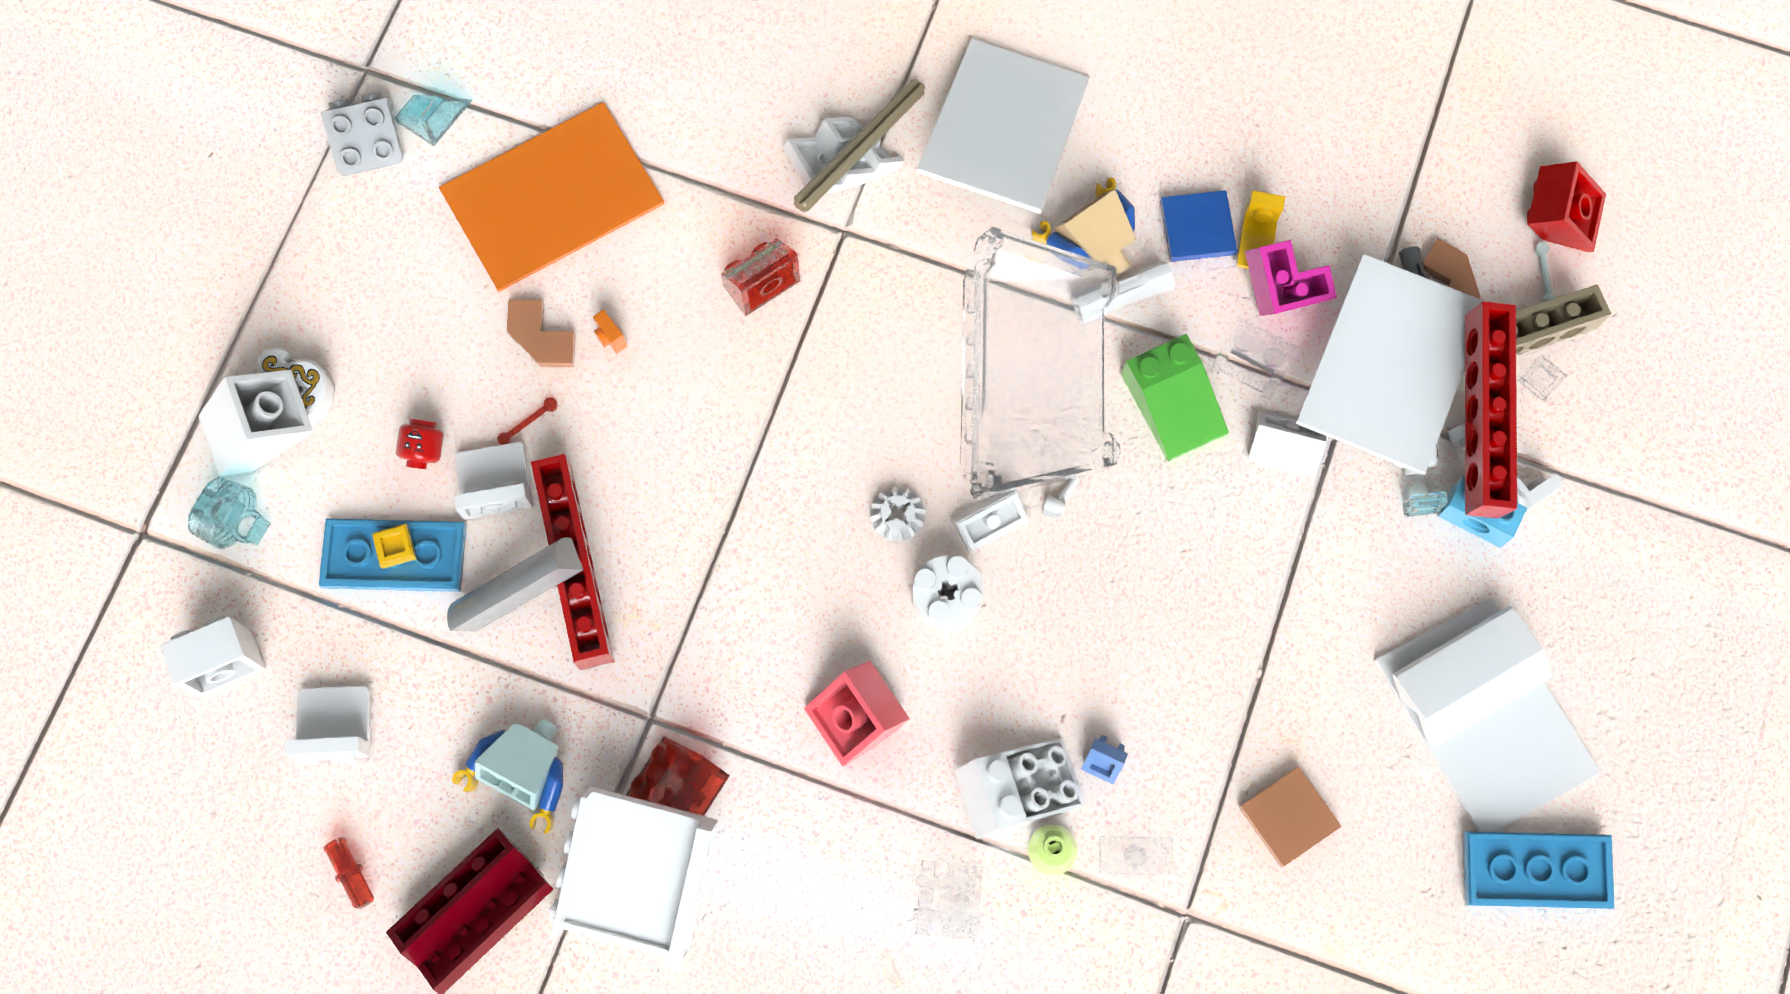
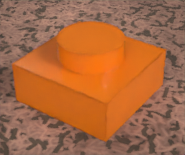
[593,309,627,354]

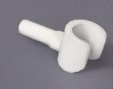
[1042,477,1079,519]

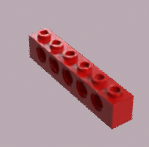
[1465,301,1517,519]
[531,454,615,670]

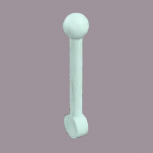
[1534,242,1556,302]

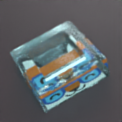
[1402,491,1448,517]

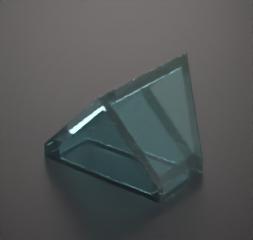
[393,95,473,146]

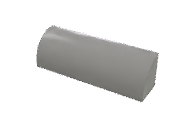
[447,538,583,632]

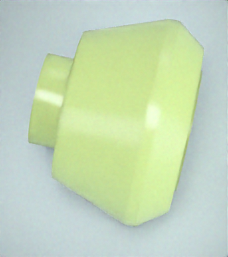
[1028,825,1078,875]

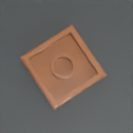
[1239,766,1342,868]

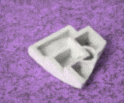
[783,116,904,194]

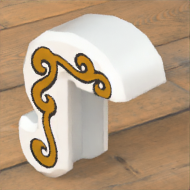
[257,348,335,426]

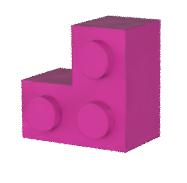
[1245,240,1337,316]

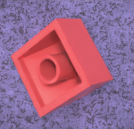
[804,661,910,767]

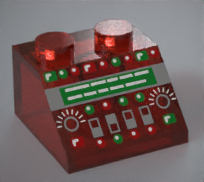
[721,238,801,317]

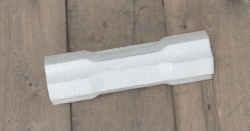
[1072,261,1175,325]

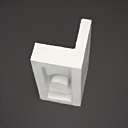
[1248,410,1327,477]

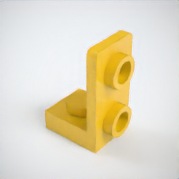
[1236,190,1286,269]

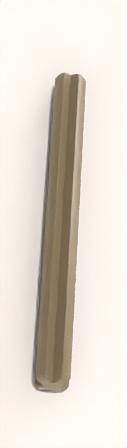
[793,79,925,213]

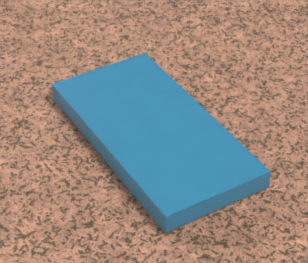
[318,518,467,592]
[1463,831,1615,909]

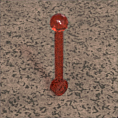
[497,397,558,445]

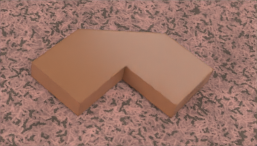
[1422,238,1481,299]
[507,300,576,367]

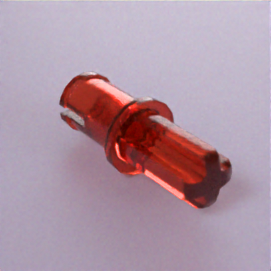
[323,837,374,909]

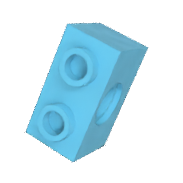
[1438,476,1527,548]

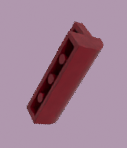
[386,828,554,994]

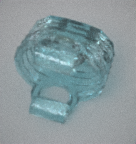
[188,477,271,549]

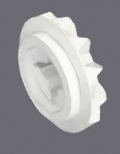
[870,487,925,542]

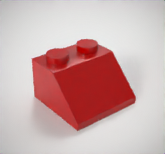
[1527,161,1606,252]

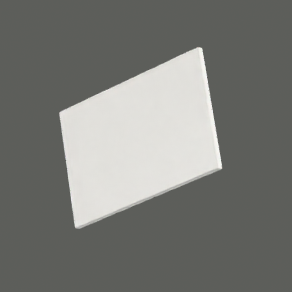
[916,38,1090,214]
[1296,254,1486,475]
[1374,598,1601,832]

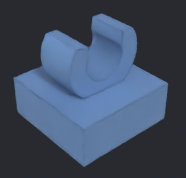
[1081,735,1128,785]

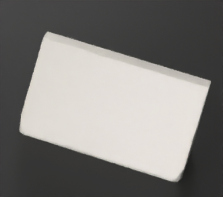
[950,487,1030,552]

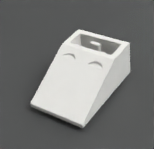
[954,738,1085,840]

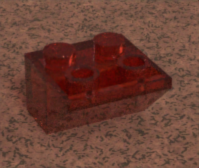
[626,736,730,816]

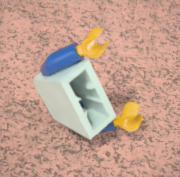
[452,719,563,834]

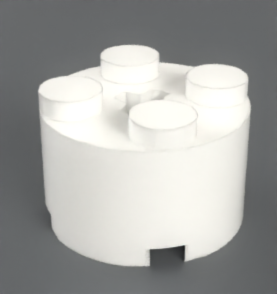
[912,555,984,632]

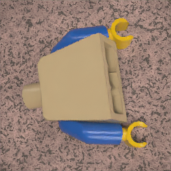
[1031,177,1135,276]

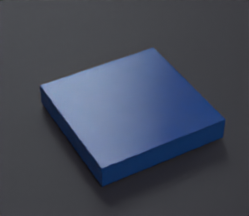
[1160,190,1237,262]

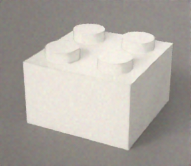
[160,616,266,697]

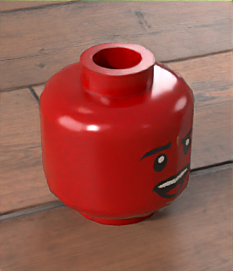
[395,418,444,470]

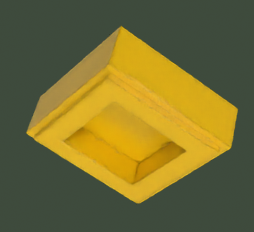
[372,524,417,569]

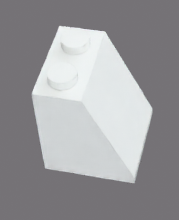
[198,370,313,477]

